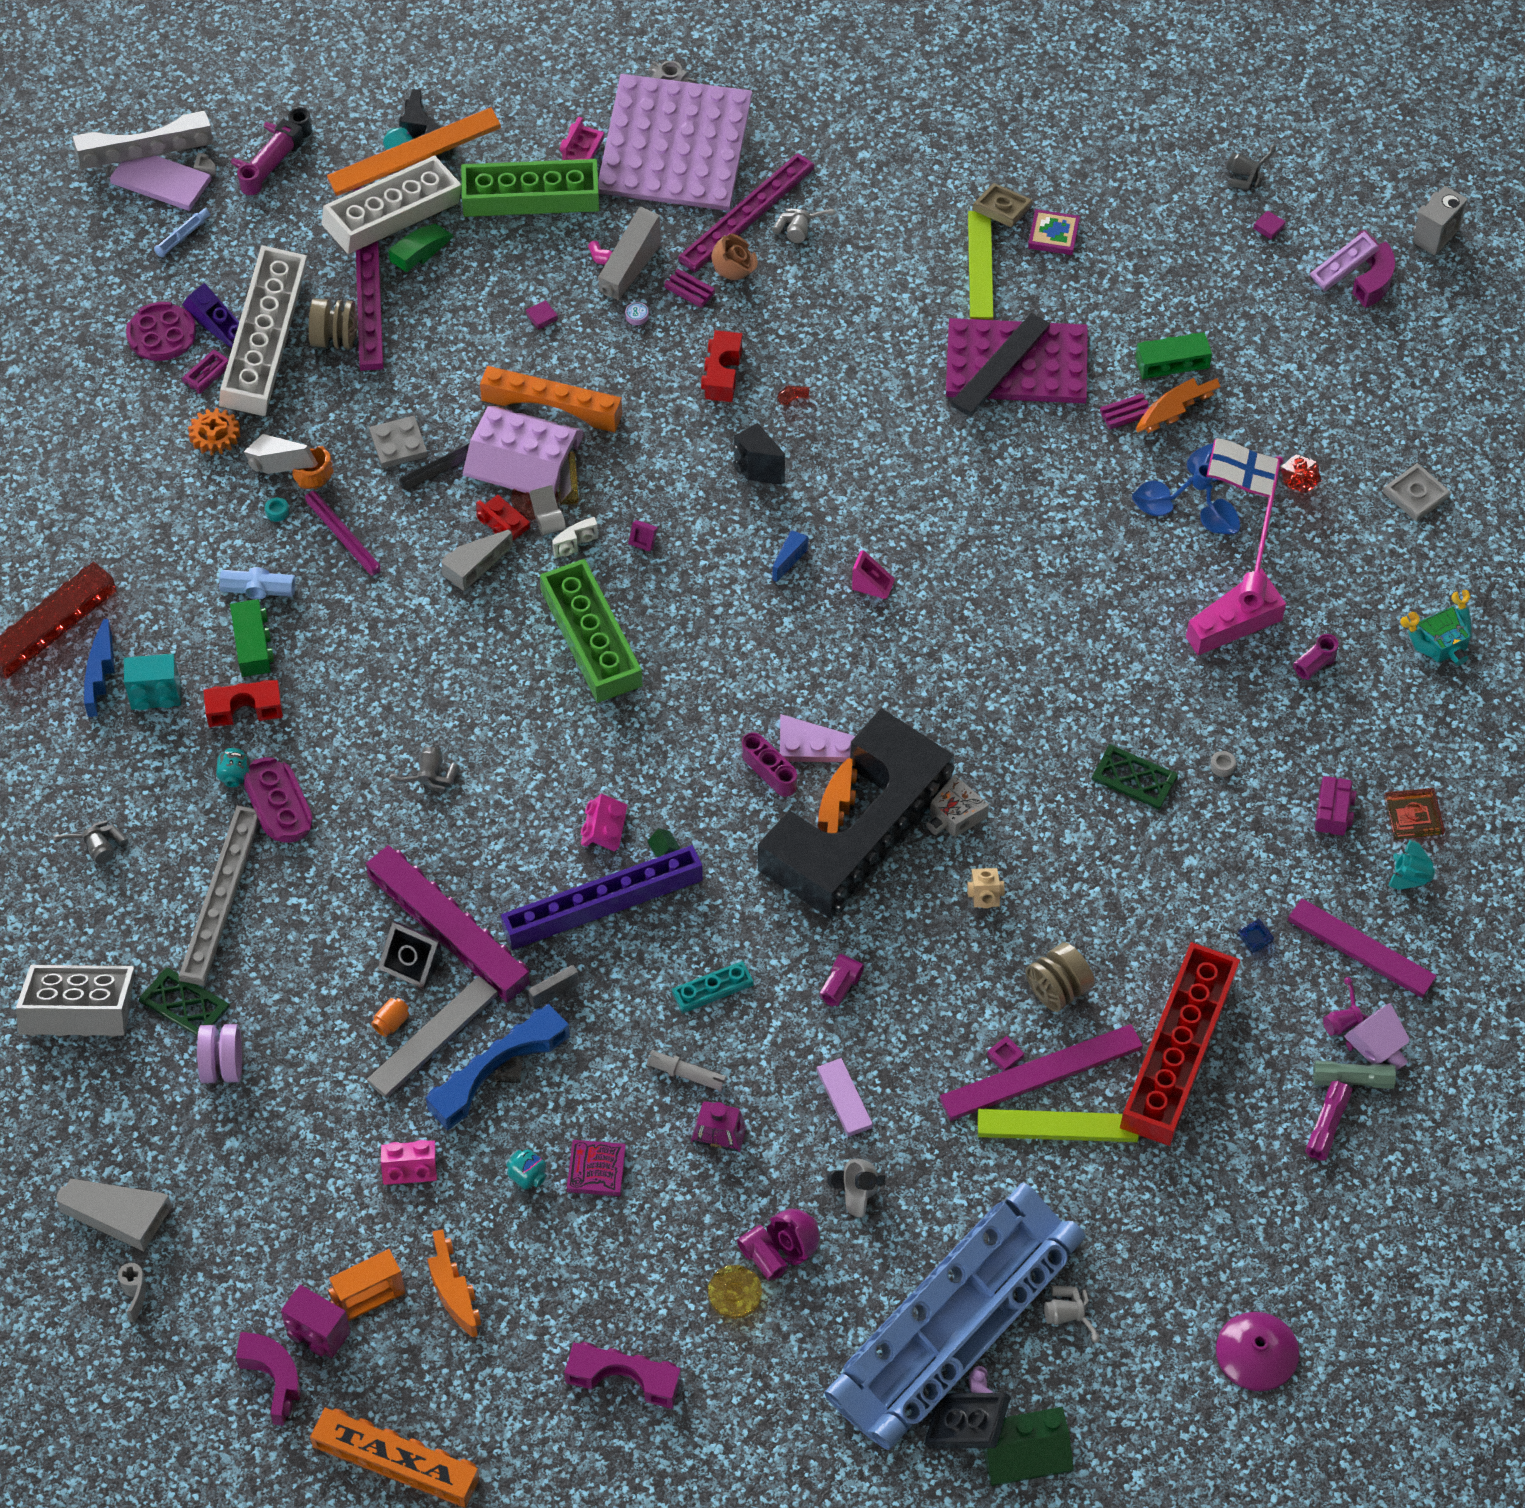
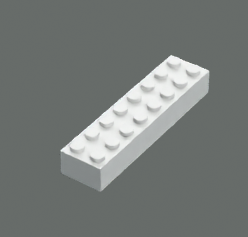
[219,245,307,416]

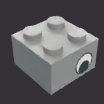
[1412,186,1468,256]

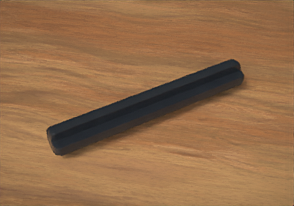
[399,443,470,490]

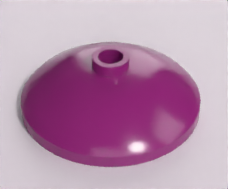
[1216,1312,1299,1391]

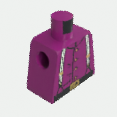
[691,1101,746,1152]

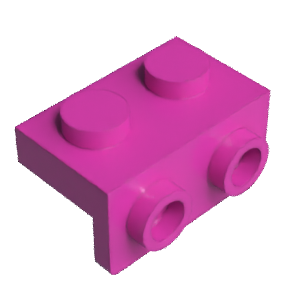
[560,117,604,160]
[581,793,628,851]
[381,1140,437,1185]

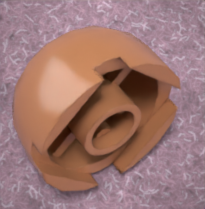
[711,234,758,280]

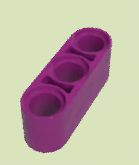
[742,732,797,797]

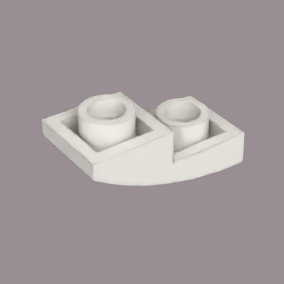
[552,517,598,558]

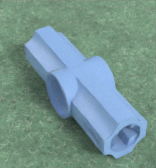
[219,567,296,599]

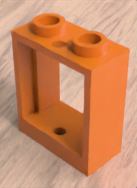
[328,1249,405,1322]

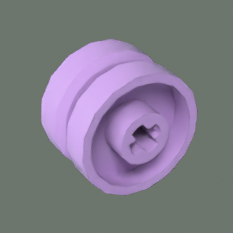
[197,1024,242,1083]

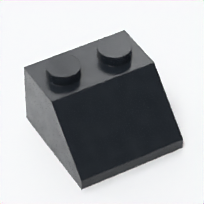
[733,423,785,485]

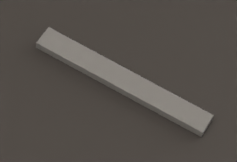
[179,805,260,986]

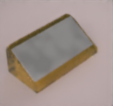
[559,451,579,505]

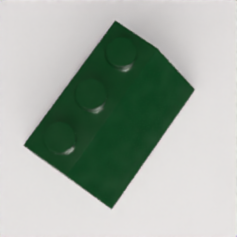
[982,1407,1074,1487]

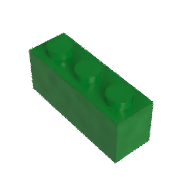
[1135,332,1212,379]
[230,599,274,677]

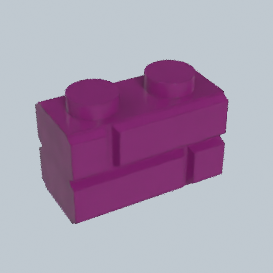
[1314,776,1356,836]

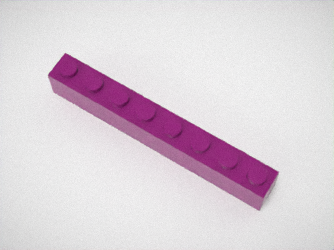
[366,845,530,1003]

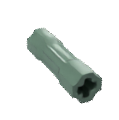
[1313,1061,1396,1089]

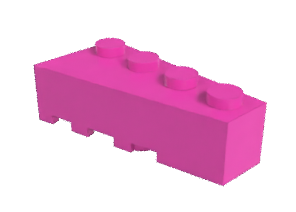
[1186,568,1286,655]

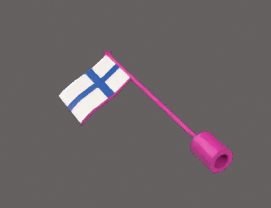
[1207,438,1283,610]

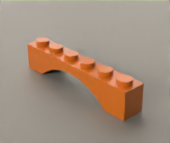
[480,366,622,433]

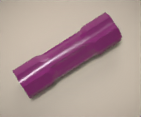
[1305,1081,1353,1161]

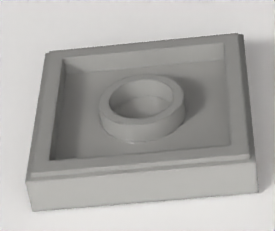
[1383,463,1451,522]

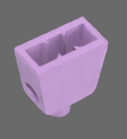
[1344,1003,1409,1071]

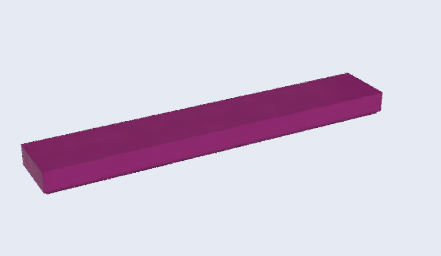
[1288,898,1437,999]

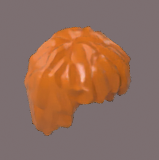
[292,446,334,490]

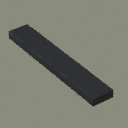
[951,313,1050,417]

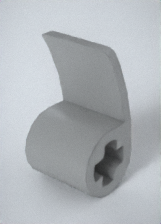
[529,485,566,536]
[118,1263,147,1322]

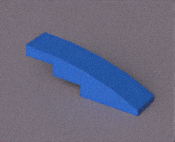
[84,619,115,717]

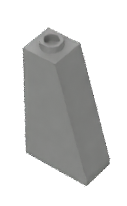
[598,207,661,300]
[56,1179,172,1252]

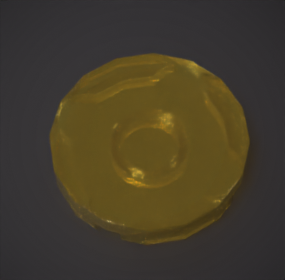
[708,1265,762,1319]

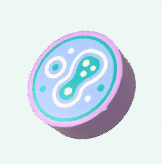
[625,302,649,325]

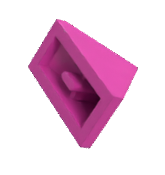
[852,550,895,599]

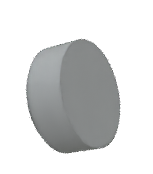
[1210,751,1236,777]

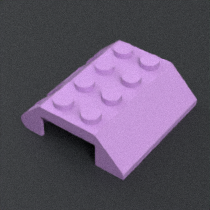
[463,406,583,495]

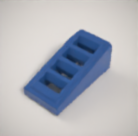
[772,530,809,582]

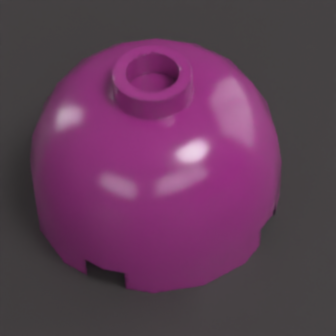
[767,1209,820,1265]

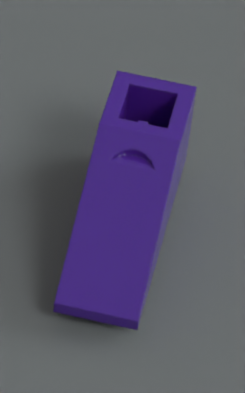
[182,283,239,348]

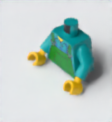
[1400,590,1472,666]

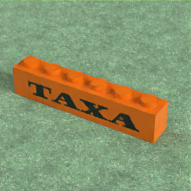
[310,1408,480,1508]

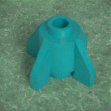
[1388,840,1435,890]

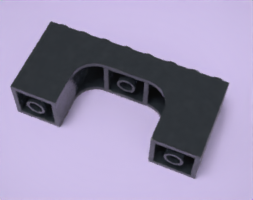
[758,708,955,919]

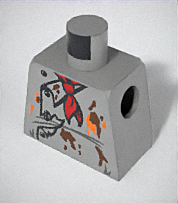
[927,775,989,836]

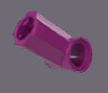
[1293,634,1339,680]
[819,953,865,1007]
[736,1225,788,1281]

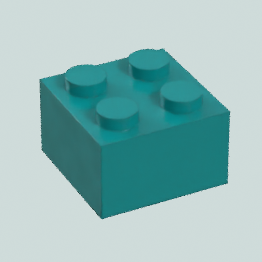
[124,654,181,710]

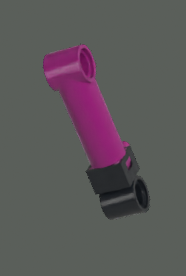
[231,107,312,195]

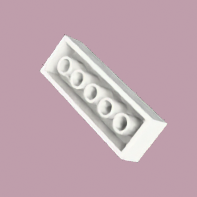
[322,156,462,254]

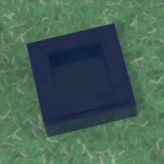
[1237,918,1274,953]

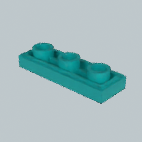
[672,961,754,1014]

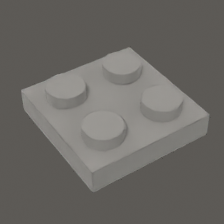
[369,416,428,469]

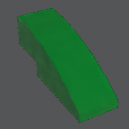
[388,224,453,272]

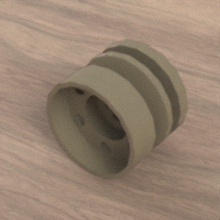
[309,298,358,350]
[1026,942,1095,1012]

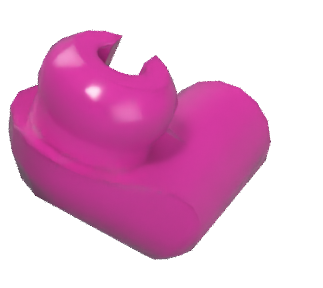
[588,241,612,265]

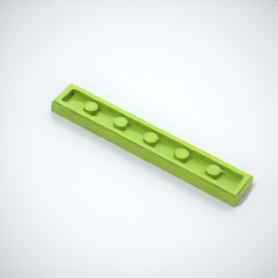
[968,211,993,320]
[978,1109,1138,1142]

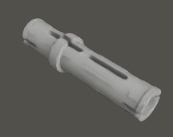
[647,1050,727,1092]

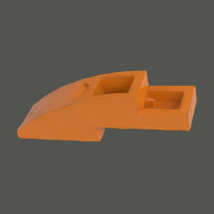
[1136,378,1221,433]
[818,758,857,833]
[427,1229,481,1337]

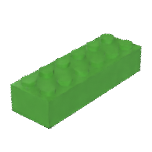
[461,159,599,217]
[540,559,643,703]

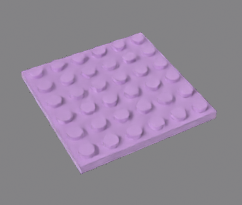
[598,74,752,211]

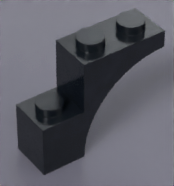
[399,89,454,161]

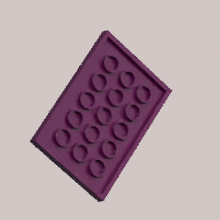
[946,318,1088,404]

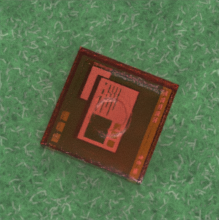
[1384,788,1445,840]

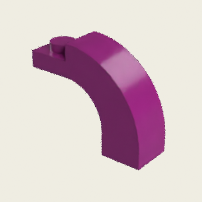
[1352,230,1395,308]
[236,1332,301,1426]

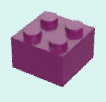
[281,1284,351,1359]

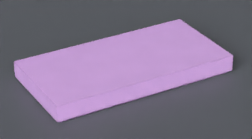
[110,155,211,211]

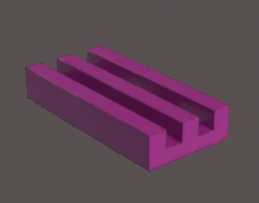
[664,268,715,308]
[182,349,229,394]
[1100,393,1150,429]

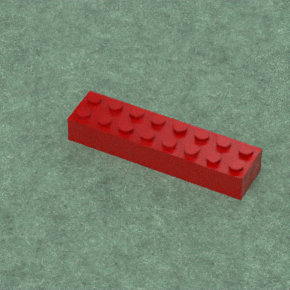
[1120,942,1240,1146]

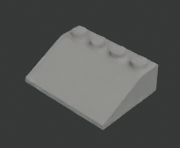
[16,965,135,1037]

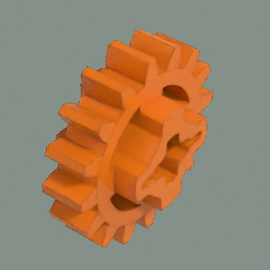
[188,408,241,456]

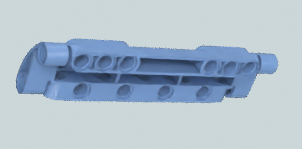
[824,1183,1086,1450]

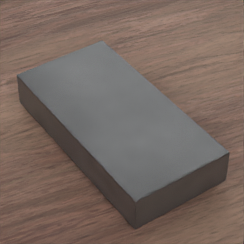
[528,965,579,1009]

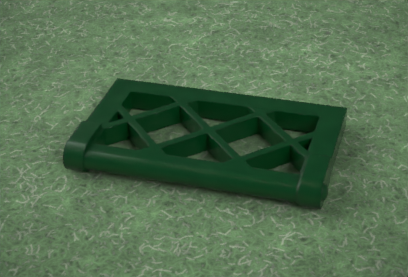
[1091,744,1178,810]
[139,967,230,1037]

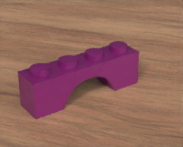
[564,1342,681,1409]

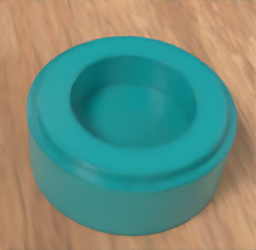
[265,497,289,522]

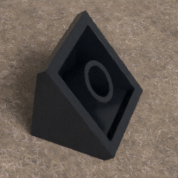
[378,921,443,989]

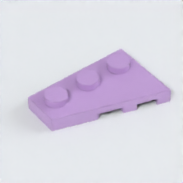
[780,714,855,762]

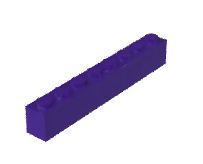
[501,845,703,950]

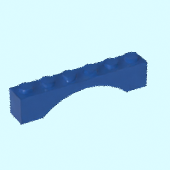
[426,1004,570,1131]

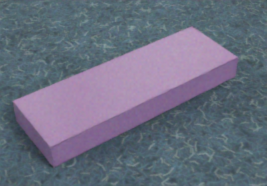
[1310,232,1379,292]
[817,1058,873,1137]

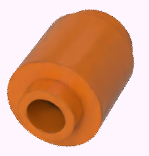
[371,998,410,1037]

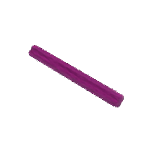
[305,491,381,576]

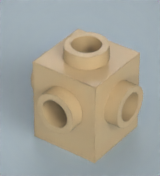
[967,868,1005,908]

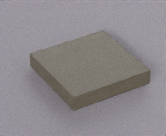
[972,183,1033,227]

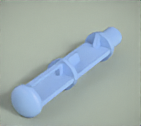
[154,208,210,257]

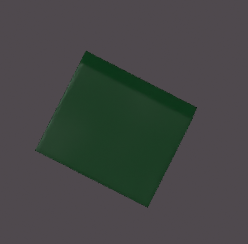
[647,828,680,858]

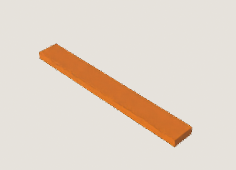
[327,107,501,197]

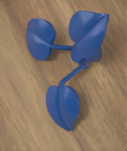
[1132,443,1240,534]

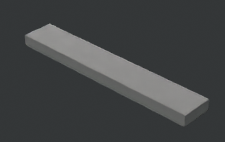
[367,976,498,1099]

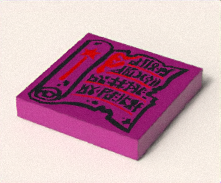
[567,1140,626,1196]

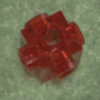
[1280,454,1322,494]

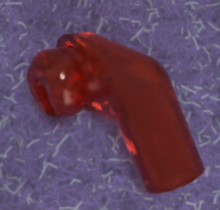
[777,385,810,405]

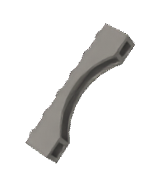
[72,111,213,169]

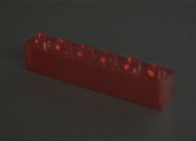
[0,561,117,680]

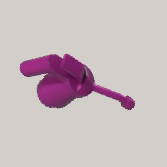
[1323,977,1368,1051]

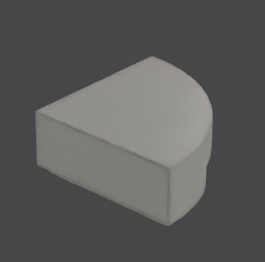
[193,152,217,177]

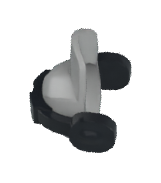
[827,1159,885,1217]

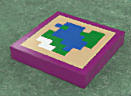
[1028,209,1080,255]

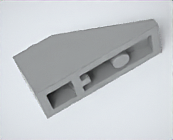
[244,434,318,474]
[441,530,513,591]

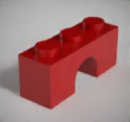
[701,330,743,402]
[203,680,283,728]

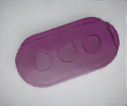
[244,757,313,843]

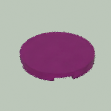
[126,302,196,361]

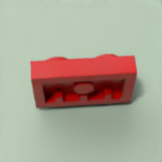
[476,494,531,541]

